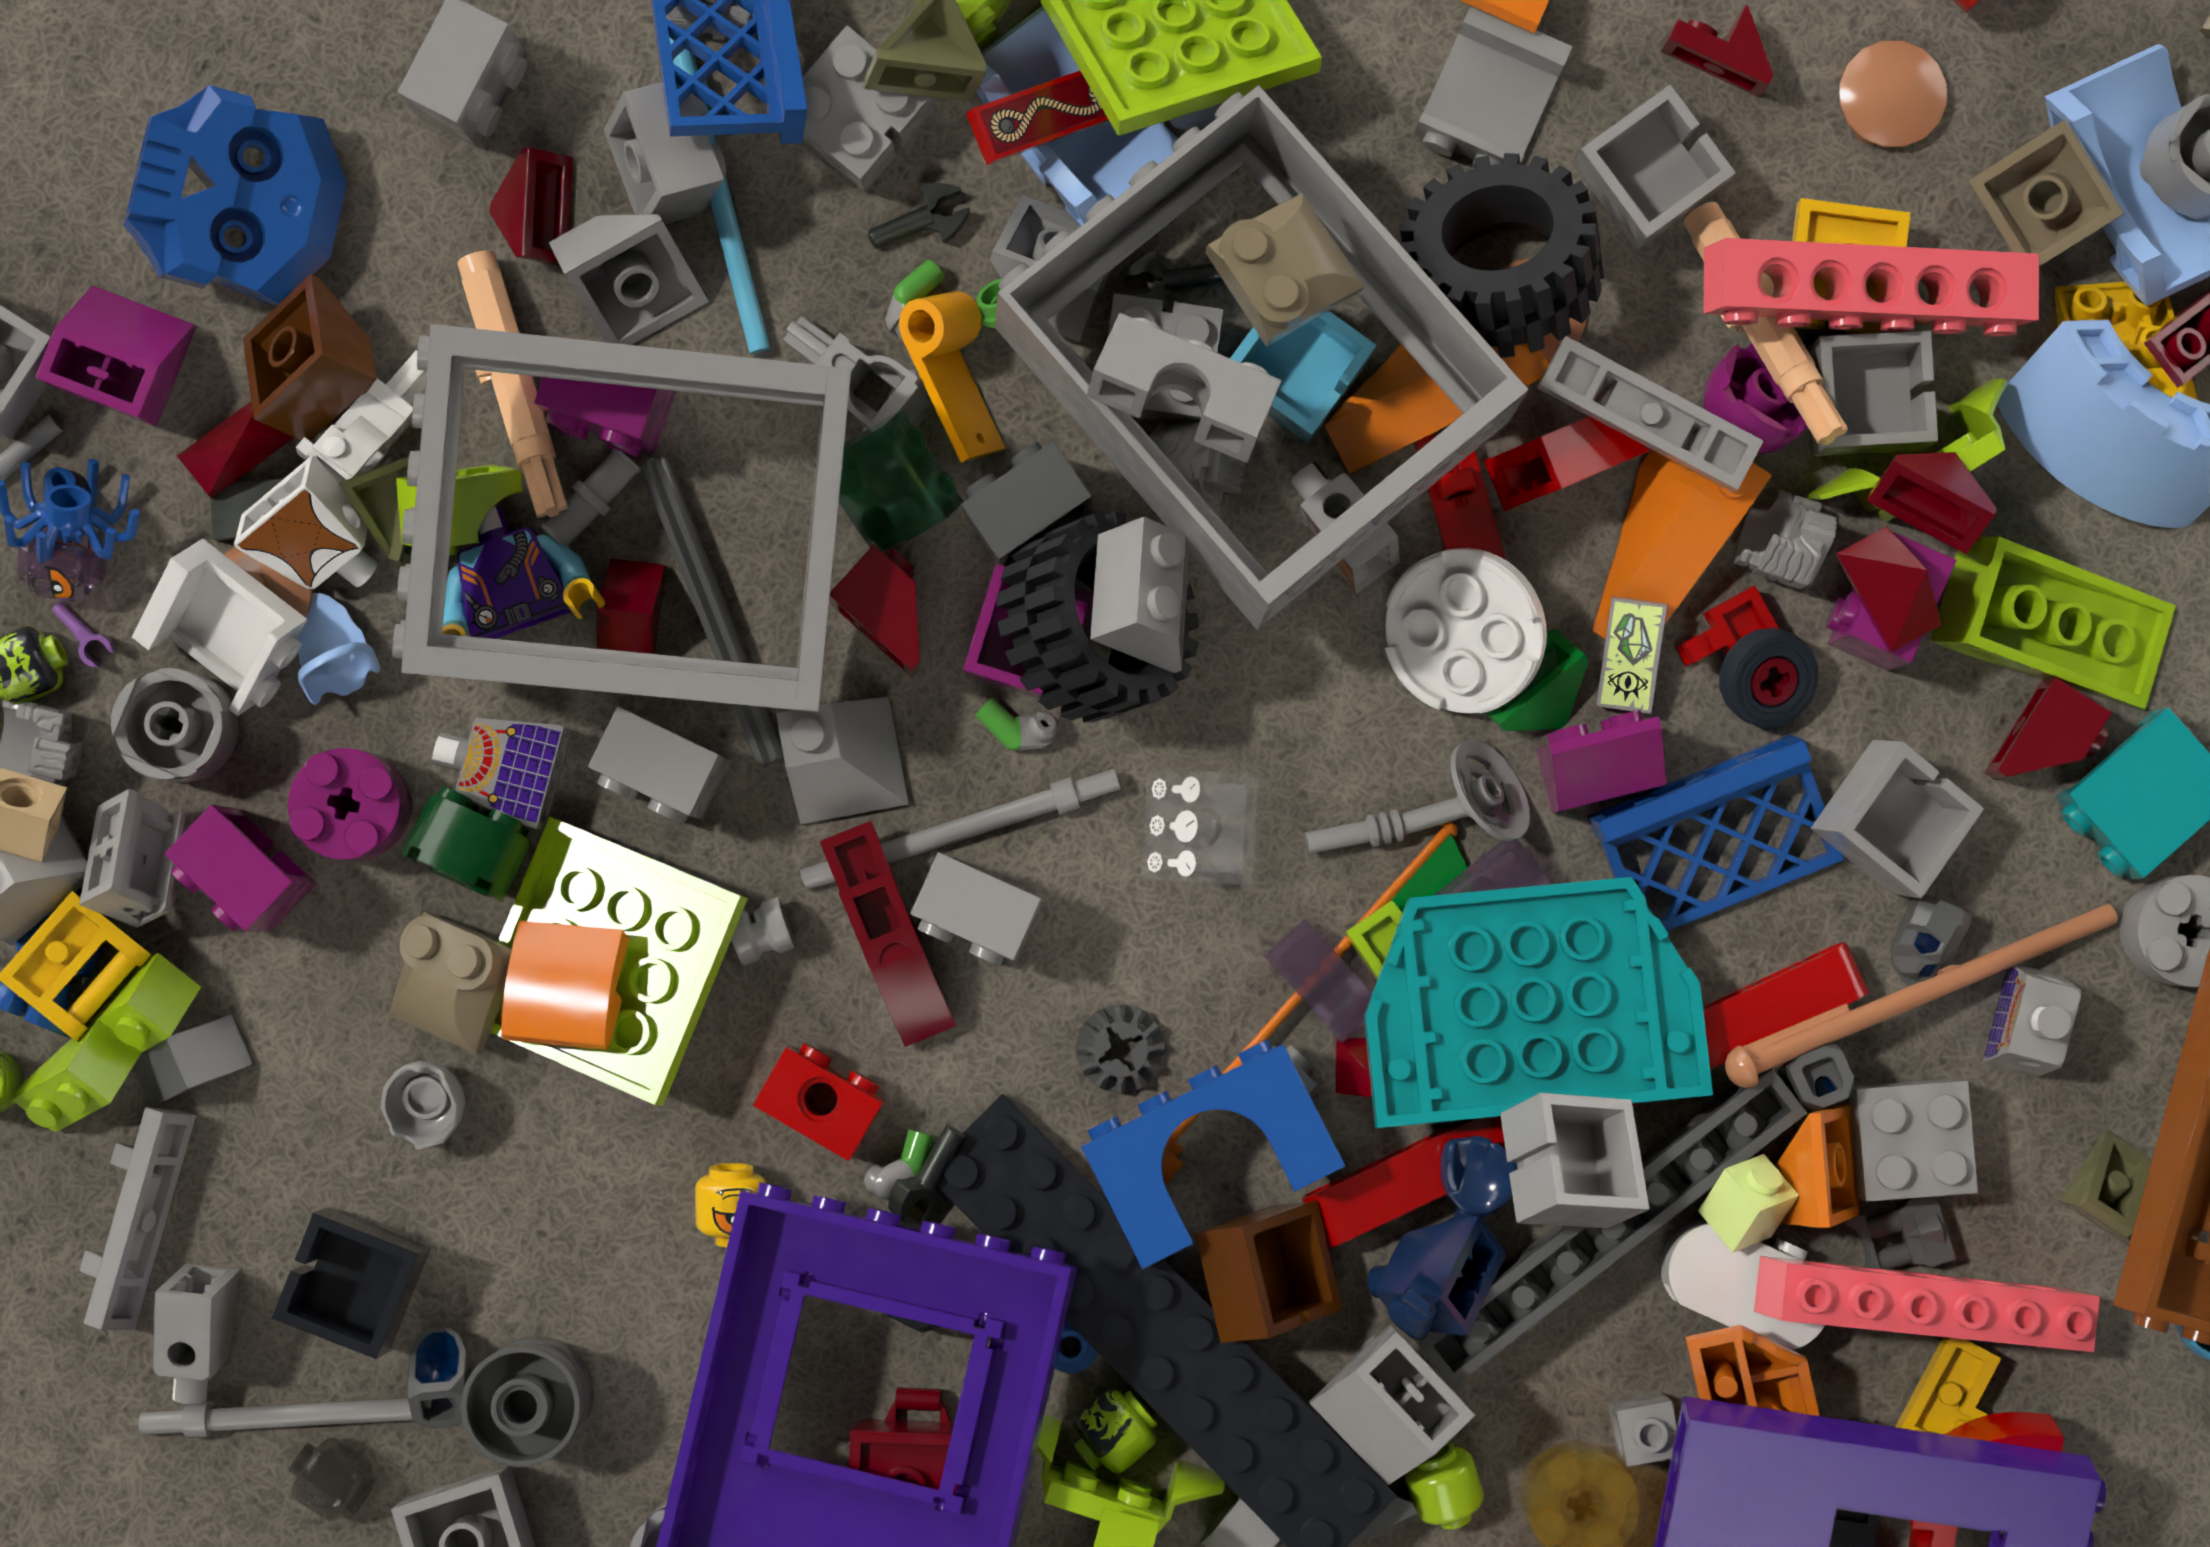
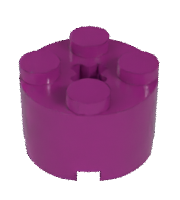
[288,748,412,861]

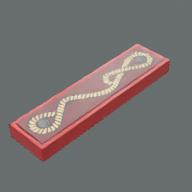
[965,70,1109,165]

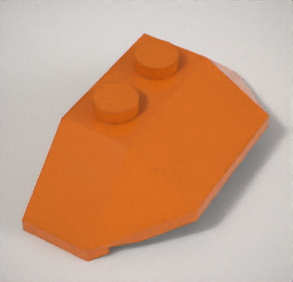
[1685,1325,1820,1416]

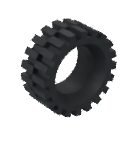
[1400,153,1604,358]
[997,511,1199,723]

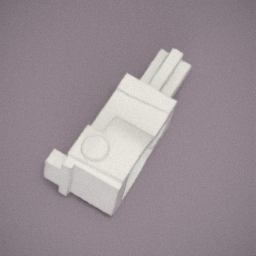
[296,351,427,483]

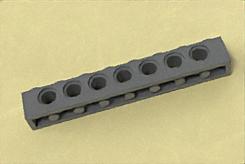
[1415,1068,1807,1389]

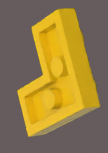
[1895,1337,2002,1435]

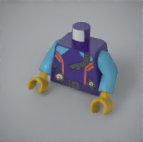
[442,506,605,639]

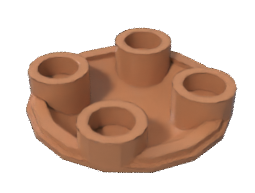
[1839,41,1947,147]

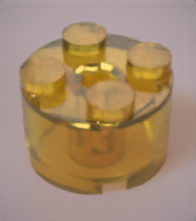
[1519,1440,1640,1547]

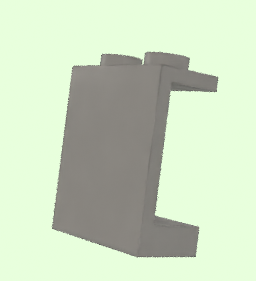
[1414,6,1573,169]

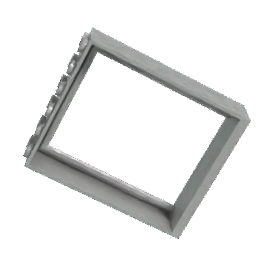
[995,85,1529,630]
[392,324,851,712]

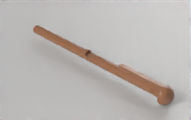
[1725,903,2118,1088]

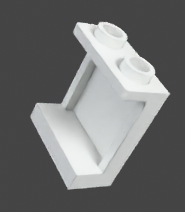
[132,539,308,716]

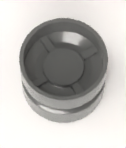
[461,1336,594,1467]

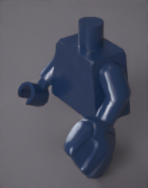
[1367,1136,1518,1340]

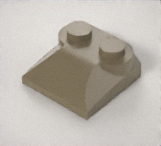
[1969,119,2125,266]
[1205,193,1364,347]
[388,911,512,1055]

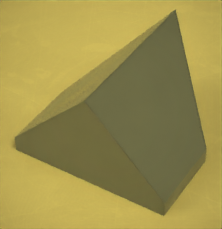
[864,0,986,102]
[339,456,412,566]
[2059,1129,2152,1247]

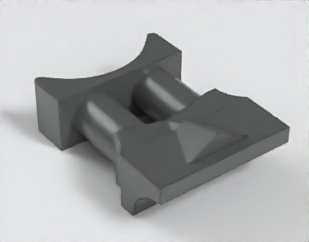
[1841,1196,1956,1269]

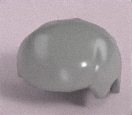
[381,1060,466,1150]

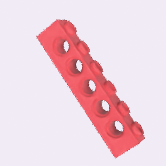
[1704,238,2039,337]
[1754,1256,2100,1352]

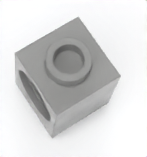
[1607,1392,1677,1467]

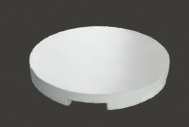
[1385,548,1547,713]

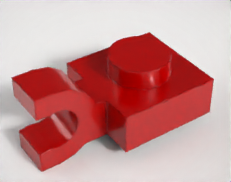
[1674,585,1779,666]

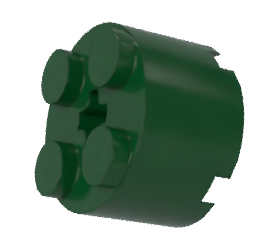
[401,786,532,902]

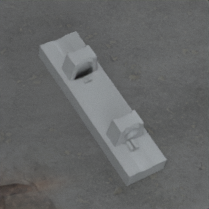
[1537,336,1763,492]
[79,1107,196,1330]

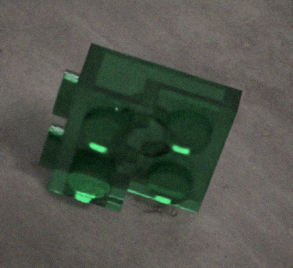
[813,409,964,552]

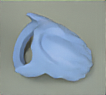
[297,593,380,705]

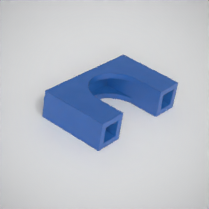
[1081,1039,1345,1269]

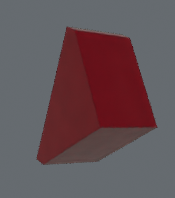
[596,558,666,654]

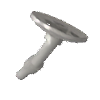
[1304,739,1530,854]

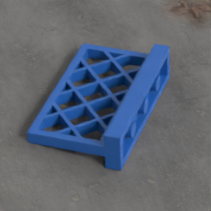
[651,0,807,144]
[1587,734,1844,931]

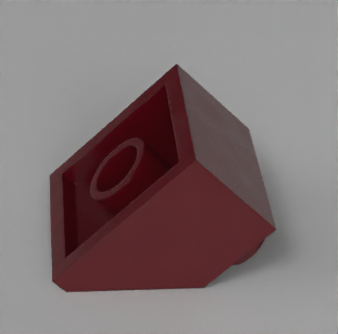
[829,544,920,678]

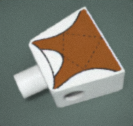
[234,455,377,589]

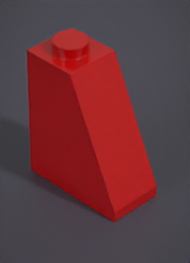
[1483,416,1652,511]

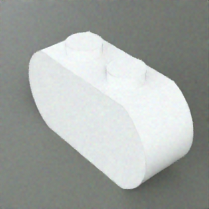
[1660,1219,1825,1350]

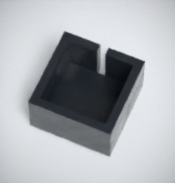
[271,1207,431,1359]

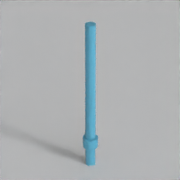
[669,37,771,354]

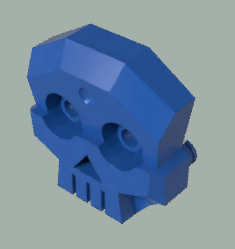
[123,85,347,307]

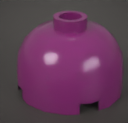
[1703,343,1808,454]

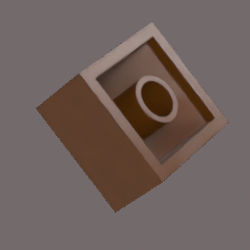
[243,274,377,441]

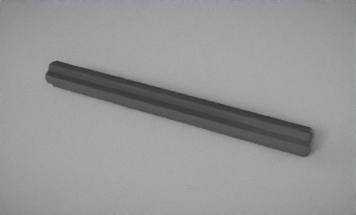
[641,456,784,766]

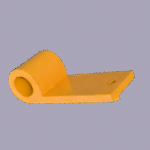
[899,291,1006,463]

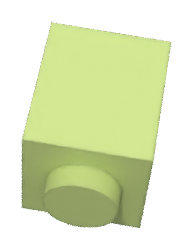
[1698,1154,1799,1253]

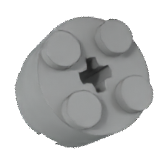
[2140,93,2210,220]
[110,668,239,782]
[2119,875,2210,987]

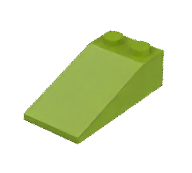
[1930,536,2176,710]

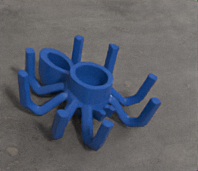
[0,459,140,564]

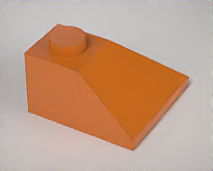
[1775,1104,1859,1228]

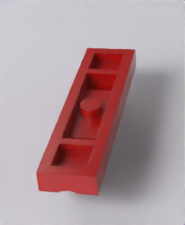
[1414,432,1506,560]

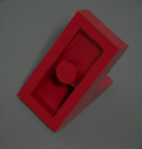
[1661,4,1773,97]

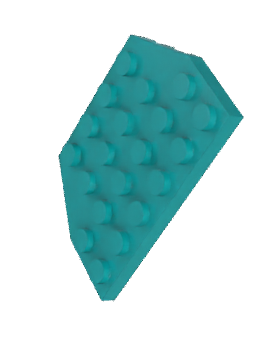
[1363,877,1713,1128]

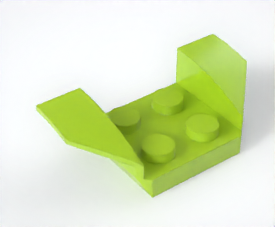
[1805,378,2008,522]
[1036,1414,1225,1534]

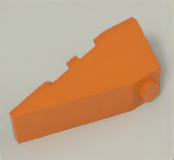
[1323,343,1549,474]
[1592,450,1772,641]

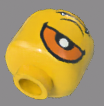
[695,1163,767,1248]

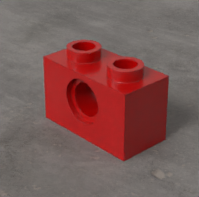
[752,1042,886,1161]

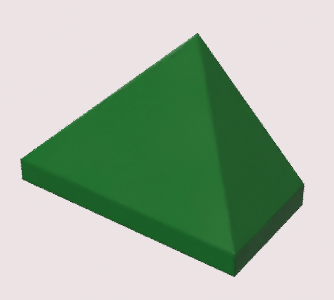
[1484,628,1588,731]

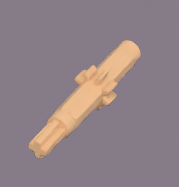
[1683,202,1848,446]
[457,251,568,518]

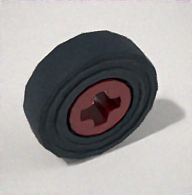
[1719,628,1819,728]

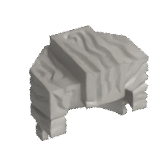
[1149,419,1245,518]
[1734,489,1837,589]
[0,701,85,786]

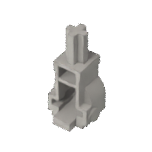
[782,316,932,446]

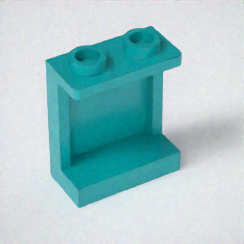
[2056,707,2210,879]

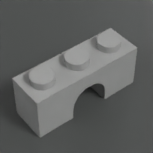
[1087,313,1281,463]

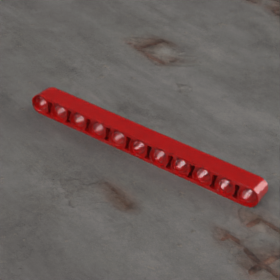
[1301,941,1870,1248]

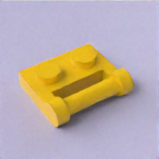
[0,891,152,1042]

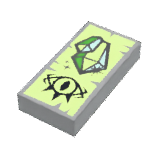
[1596,596,1667,714]

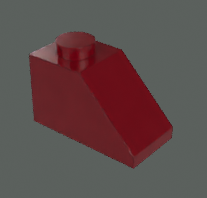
[1984,677,2112,779]

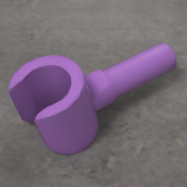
[52,602,116,667]

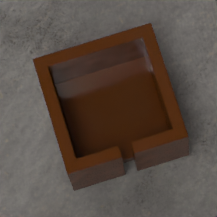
[1195,1200,1343,1343]

